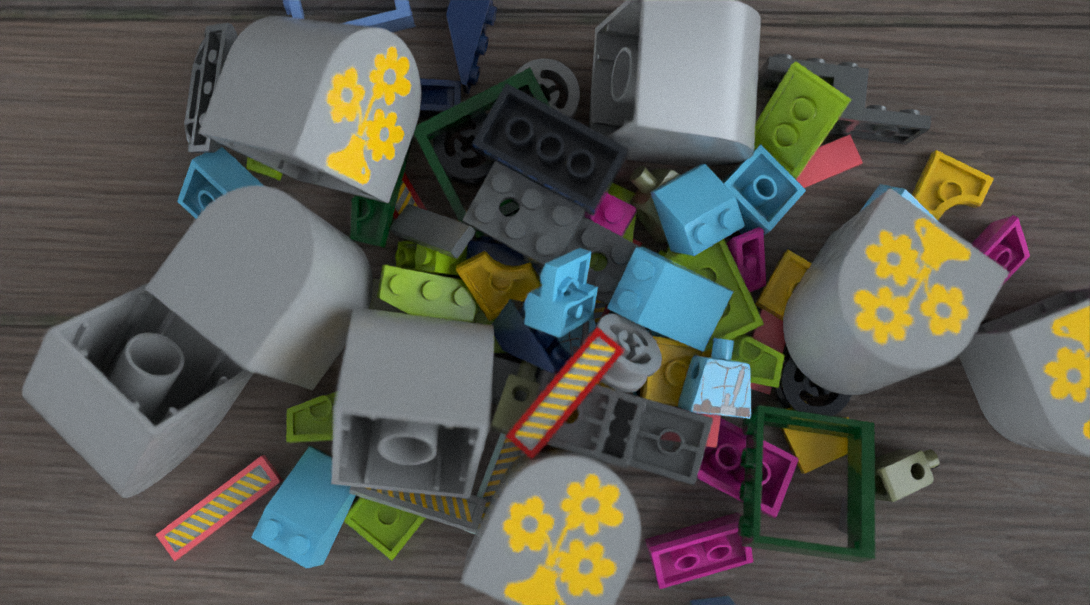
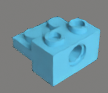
[524,248,598,338]

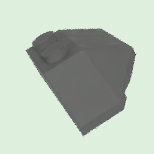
[184,23,238,154]

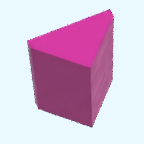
[971,215,1030,285]
[697,418,799,519]
[645,512,753,589]

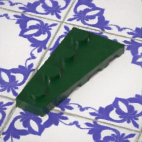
[350,124,417,248]

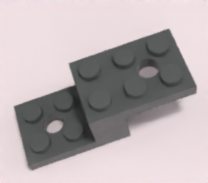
[757,54,932,145]
[462,161,640,306]
[536,370,713,485]

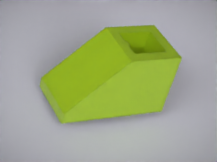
[395,241,468,277]

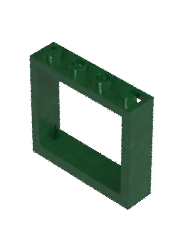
[414,68,550,239]
[738,405,875,563]

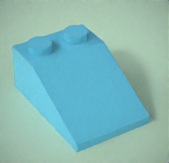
[607,247,734,352]
[251,446,356,568]

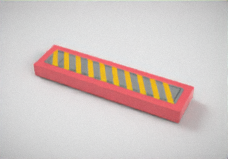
[156,455,283,561]

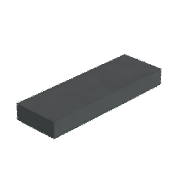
[389,204,476,259]

